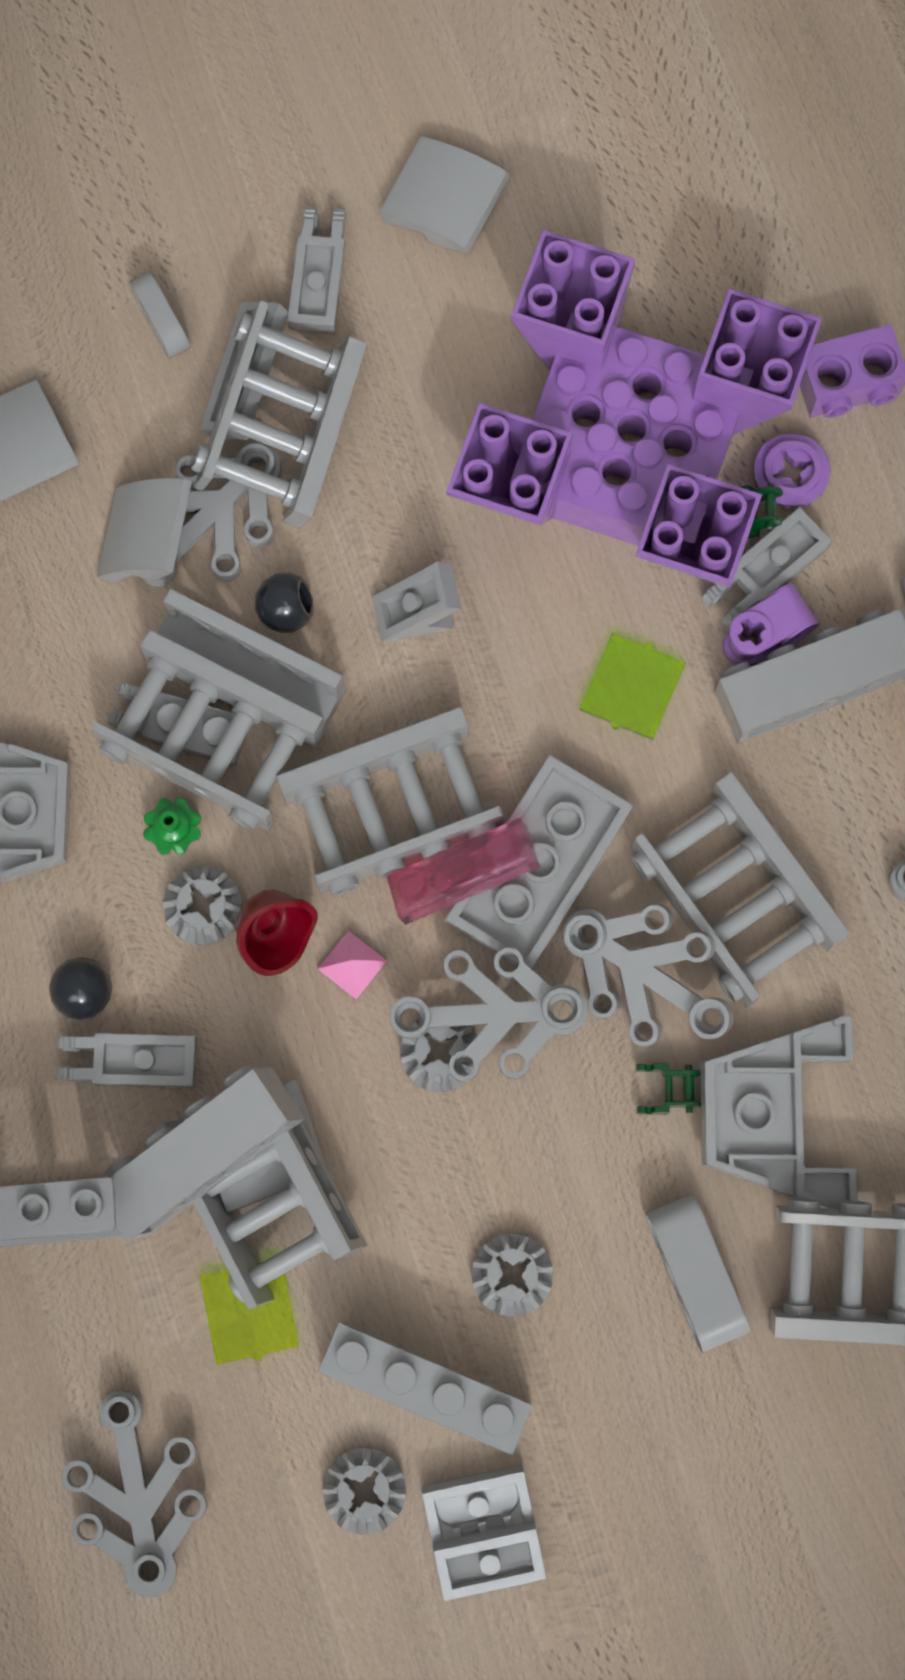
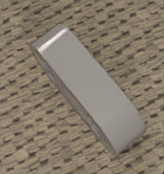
[128,272,190,359]

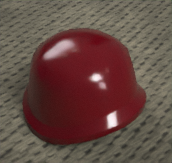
[235,889,318,976]

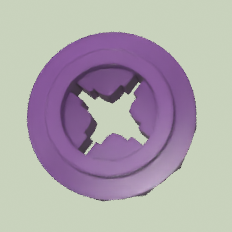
[753,434,830,510]

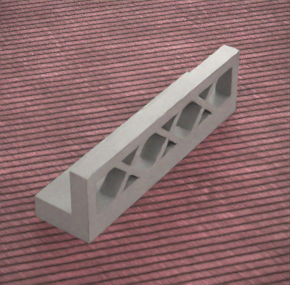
[157,589,346,729]

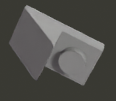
[372,561,461,642]

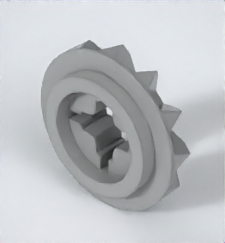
[162,865,242,945]
[400,1018,477,1092]
[472,1234,553,1316]
[322,1448,406,1535]

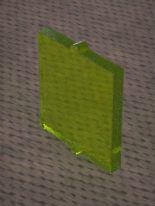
[579,633,686,741]
[199,1262,300,1365]

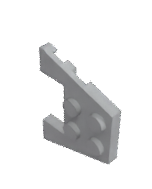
[0,742,71,884]
[700,1016,857,1209]

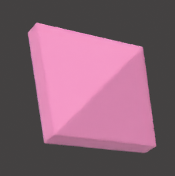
[318,930,387,1000]

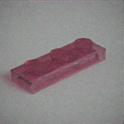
[386,818,540,925]

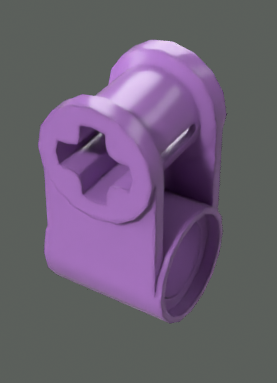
[723,583,820,666]

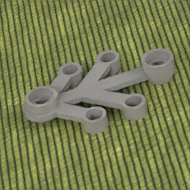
[142,443,281,587]
[563,904,733,1047]
[390,947,588,1082]
[62,1391,208,1597]

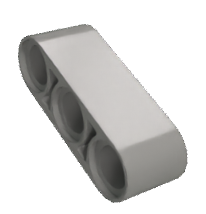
[645,1194,750,1353]

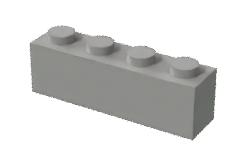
[715,609,905,745]
[106,1066,305,1241]
[318,1323,532,1455]

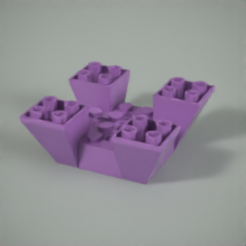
[446,230,822,588]

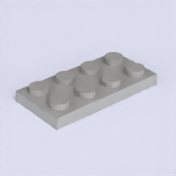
[445,755,634,970]

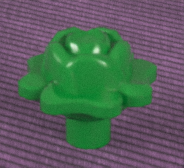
[143,798,201,855]

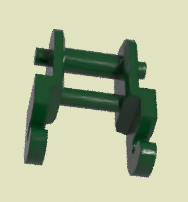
[741,484,783,539]
[636,1063,701,1115]

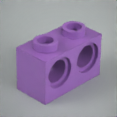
[800,324,905,418]

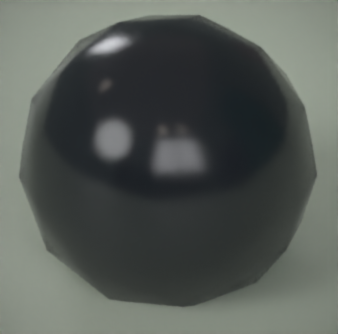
[255,572,314,634]
[49,957,113,1020]

